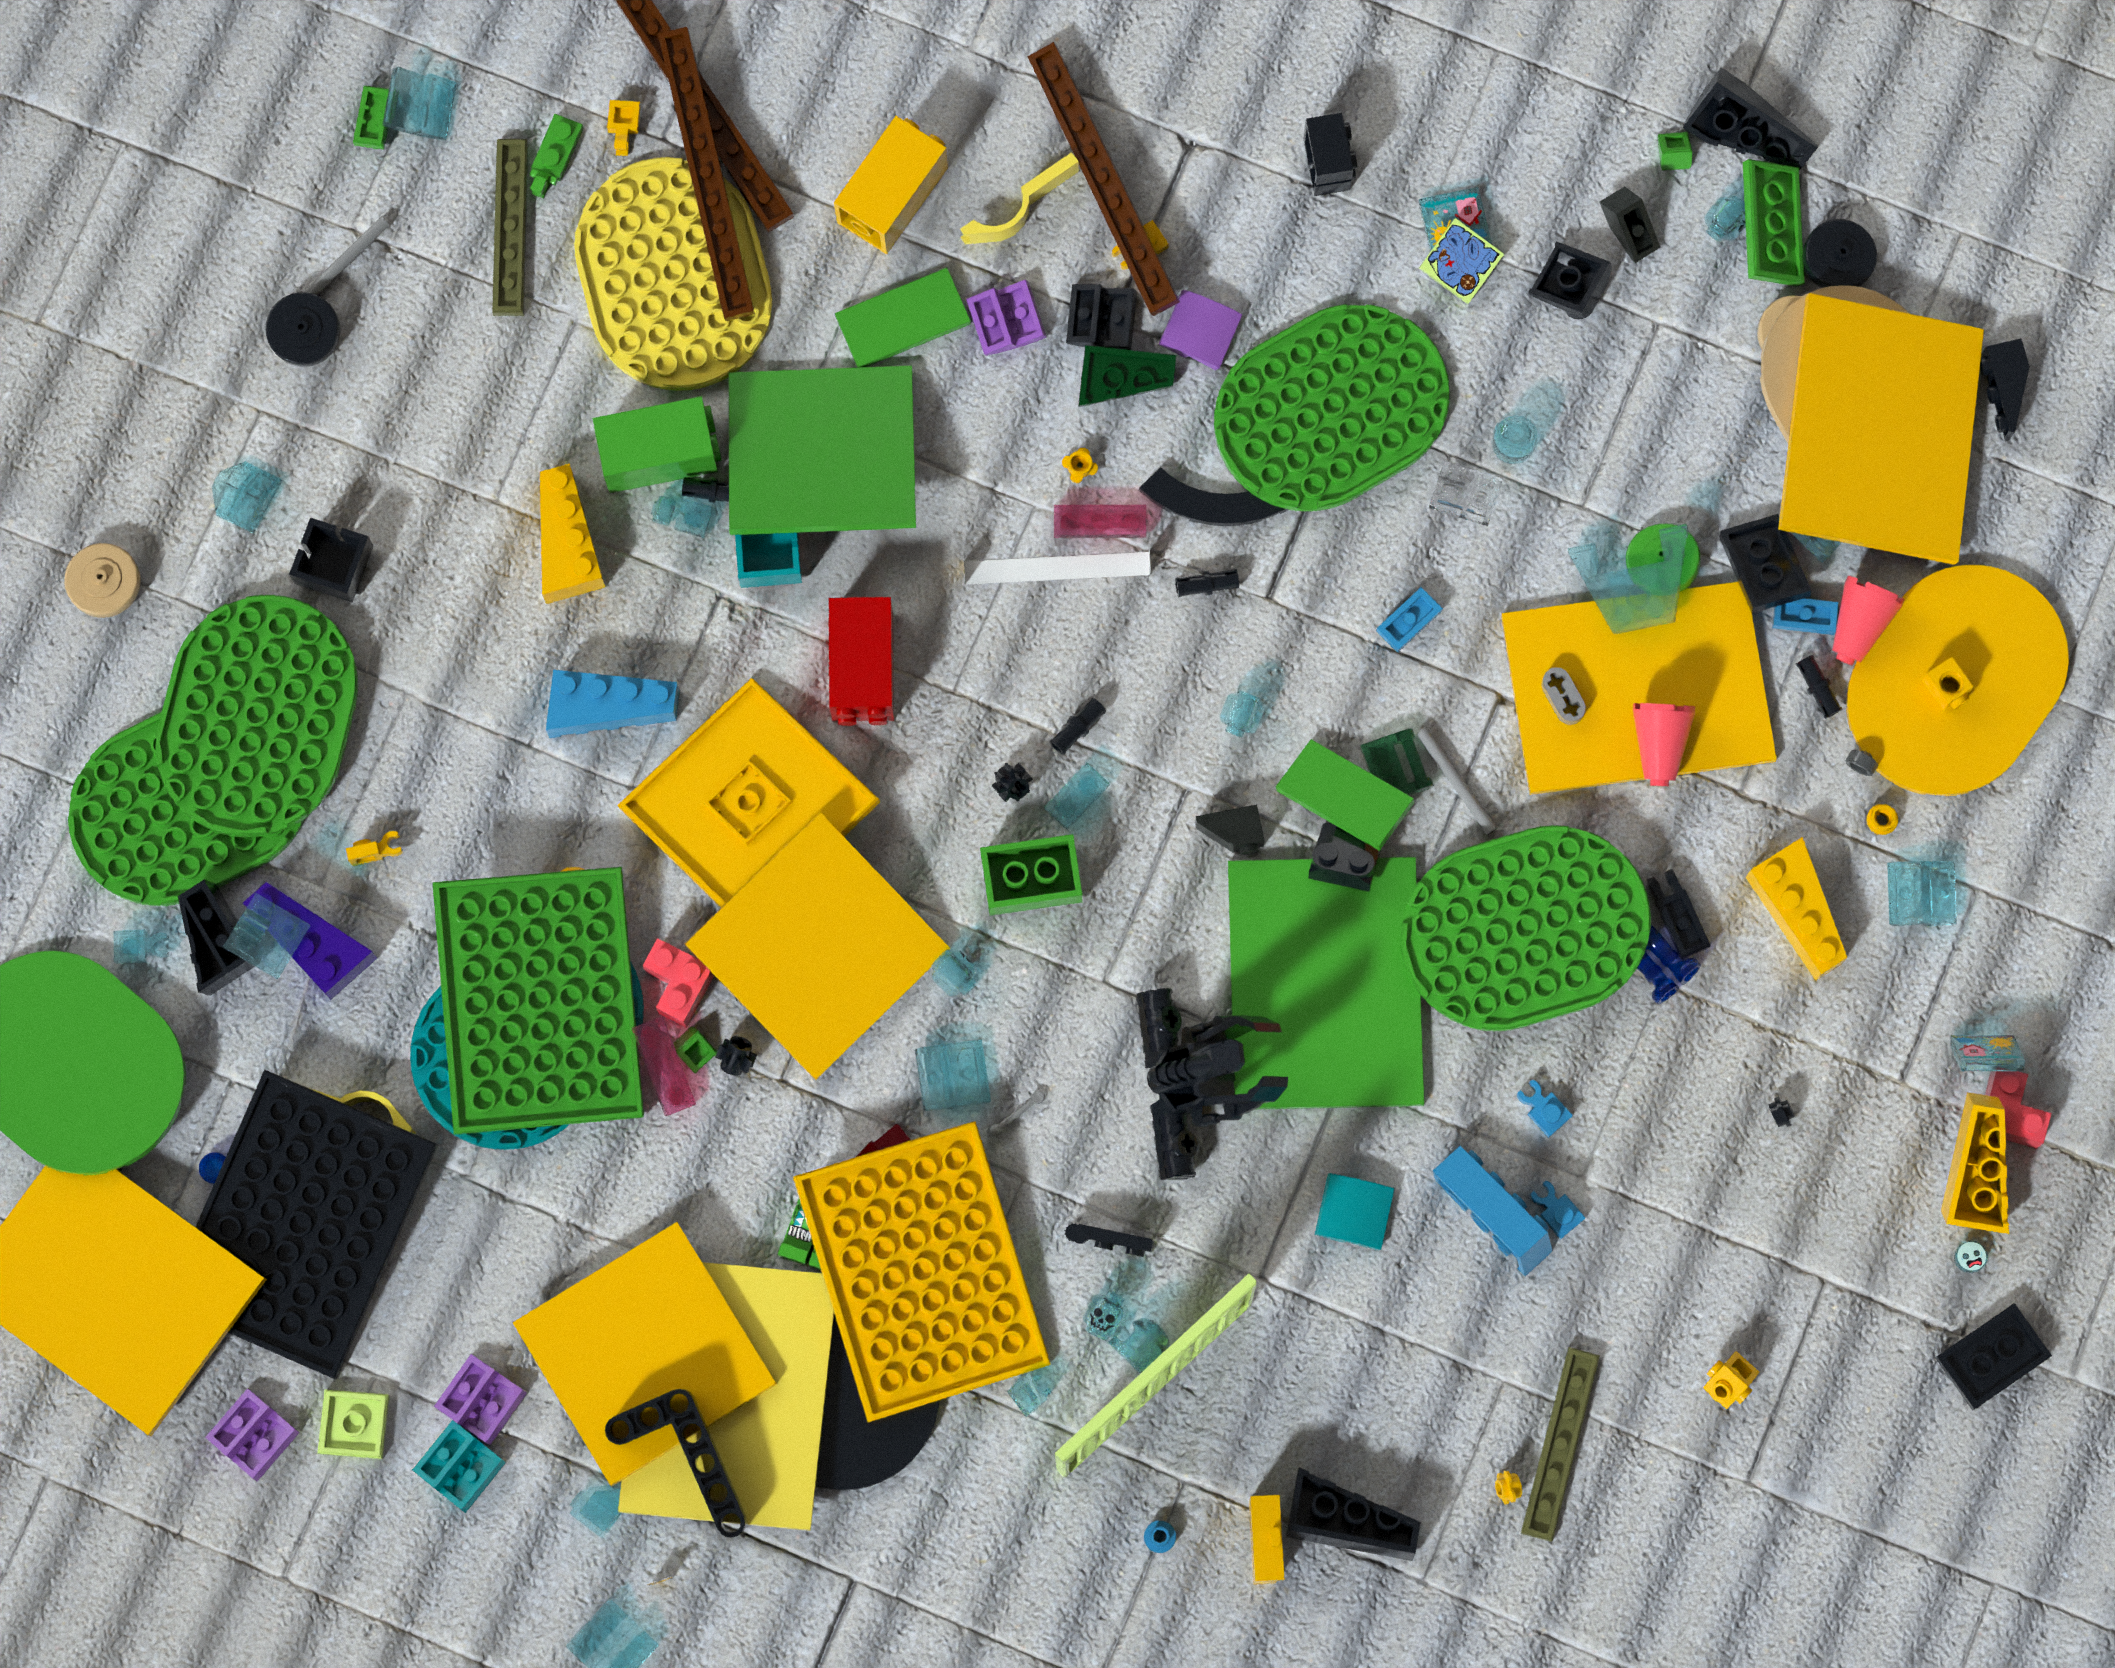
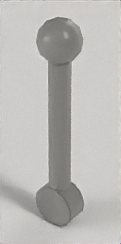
[990,1091,1044,1136]

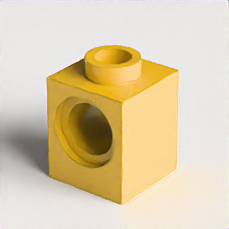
[1922,657,1974,711]

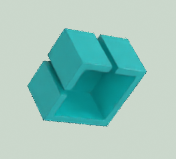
[735,533,802,588]

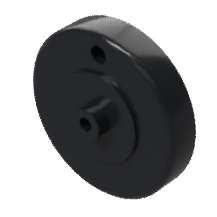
[1802,219,1877,288]
[265,292,341,367]

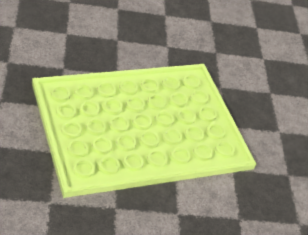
[1055,1273,1257,1477]

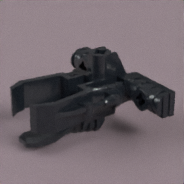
[1136,988,1288,1180]

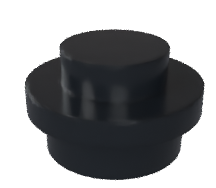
[1768,1096,1795,1127]

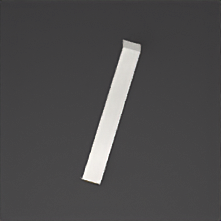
[963,547,1151,585]

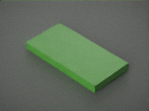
[1743,159,1805,286]
[835,268,971,368]
[1276,739,1415,851]

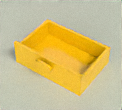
[1249,1495,1285,1585]

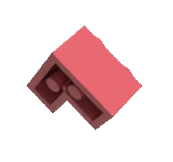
[643,938,714,1028]
[1985,1065,2051,1149]

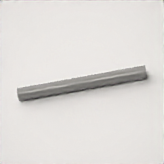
[303,216,390,295]
[1416,727,1497,835]

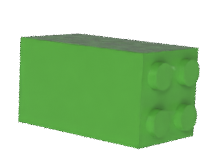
[592,396,722,493]

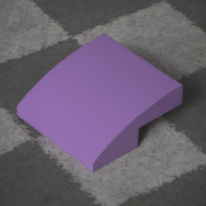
[966,280,1047,356]
[1159,290,1242,370]
[434,1354,527,1445]
[205,1388,300,1482]

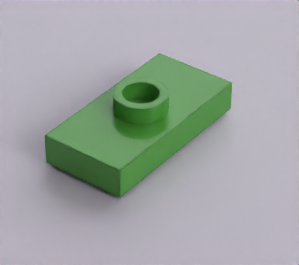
[353,85,395,150]

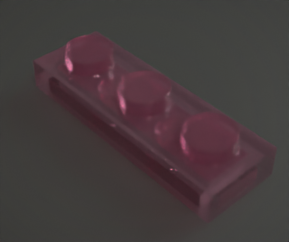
[1054,505,1147,538]
[632,1016,696,1116]

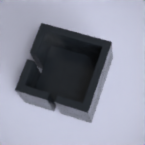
[1303,113,1357,196]
[289,518,373,603]

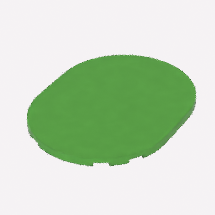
[1214,304,1449,511]
[155,595,359,837]
[68,712,305,906]
[1401,825,1651,1031]
[0,951,186,1175]

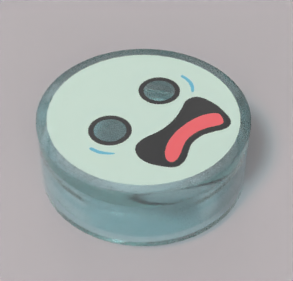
[1954,1240,1988,1273]

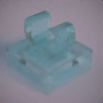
[1007,1373,1051,1417]

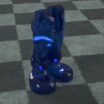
[1637,924,1701,1005]

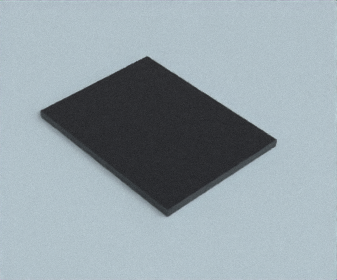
[196,1070,439,1379]

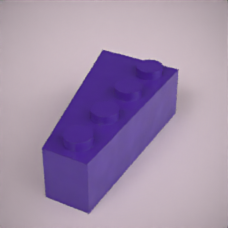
[243,882,378,1000]

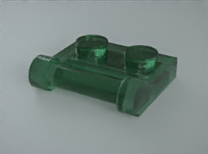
[1360,728,1434,795]

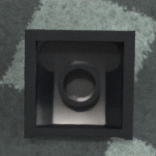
[1528,241,1612,320]
[1308,822,1381,892]

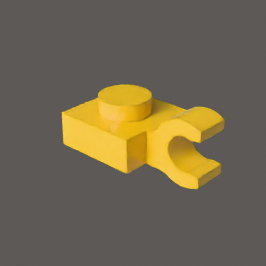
[607,100,641,156]
[346,831,403,866]

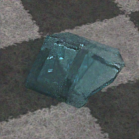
[212,461,282,534]

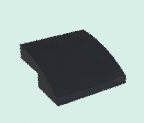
[1066,284,1137,350]

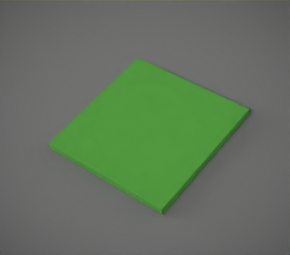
[729,365,916,535]

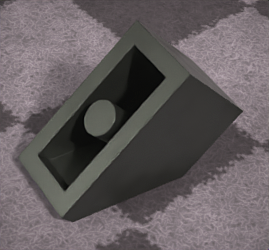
[1599,186,1661,263]
[1195,804,1265,855]

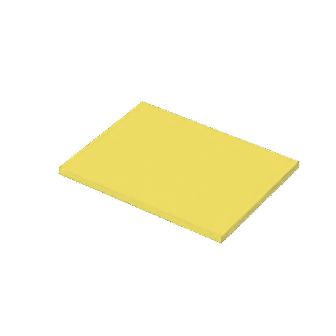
[618,1262,834,1531]

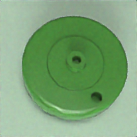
[1626,523,1701,596]

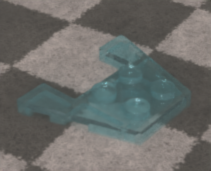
[1567,524,1689,634]

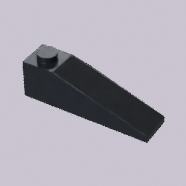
[1683,67,1818,170]

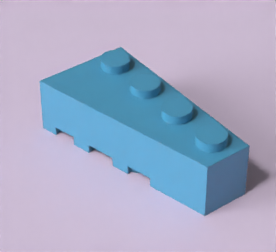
[546,670,680,738]
[1433,1146,1553,1277]

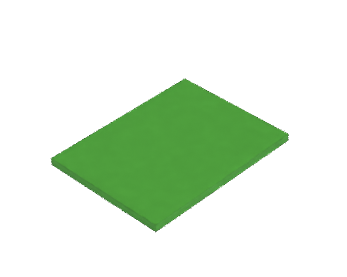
[1228,857,1424,1110]
[432,867,644,1135]

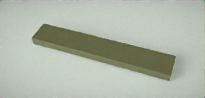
[492,139,528,316]
[1520,1347,1600,1542]

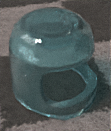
[1491,415,1538,464]
[1107,1318,1170,1374]

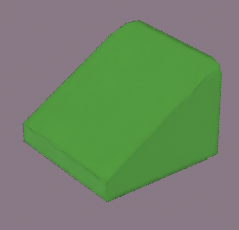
[1658,132,1692,171]
[670,1026,717,1074]

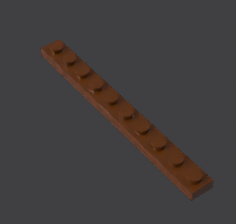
[614,0,794,233]
[658,27,755,321]
[1027,42,1180,316]

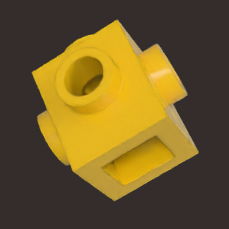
[1703,1351,1760,1409]

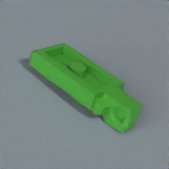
[530,114,583,199]

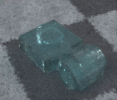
[651,496,713,538]

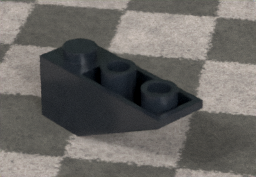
[1980,338,2030,441]

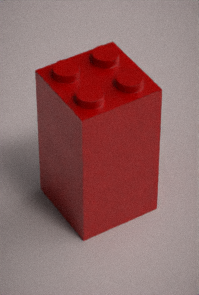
[829,597,894,726]

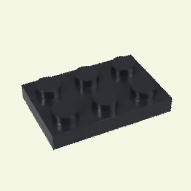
[1719,514,1811,614]
[1935,1303,2052,1411]

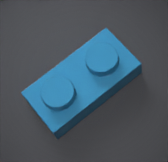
[1376,587,1443,653]
[1772,598,1838,635]

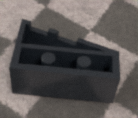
[178,880,262,996]

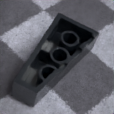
[1286,1467,1421,1561]

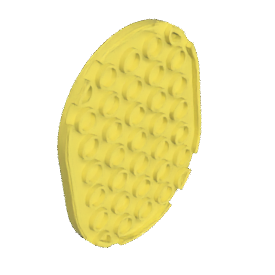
[574,157,772,391]

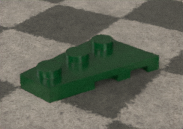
[1078,345,1176,407]

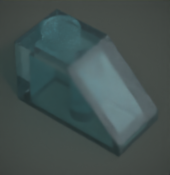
[569,1483,622,1539]

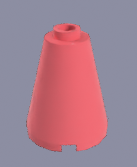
[1832,576,1905,666]
[1633,703,1696,787]

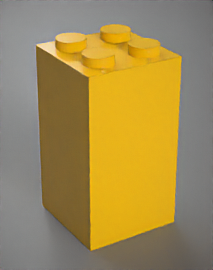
[834,116,948,254]

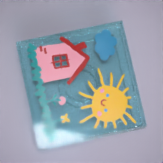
[1418,187,1492,251]
[1950,1035,2025,1071]

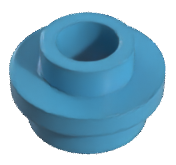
[1144,1521,1176,1553]

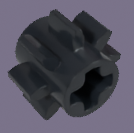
[992,763,1033,802]
[715,1036,757,1076]

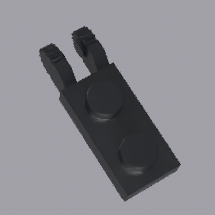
[1647,869,1711,960]
[1064,1223,1154,1257]

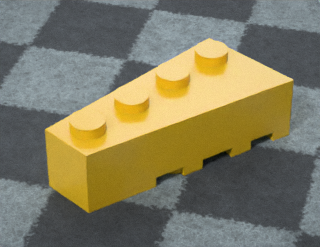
[540,463,605,604]
[1745,837,1847,981]
[1941,1092,2009,1234]

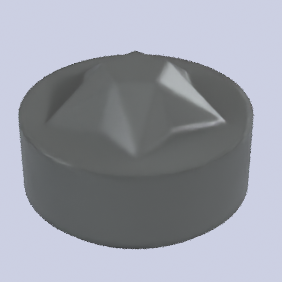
[1845,750,1878,776]

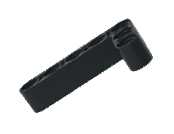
[605,1389,747,1538]

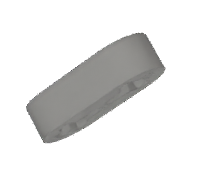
[1541,667,1586,725]

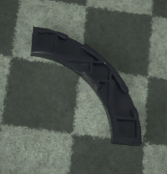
[1139,467,1289,526]

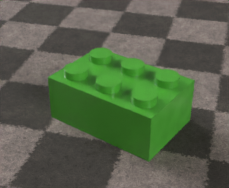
[980,834,1082,916]

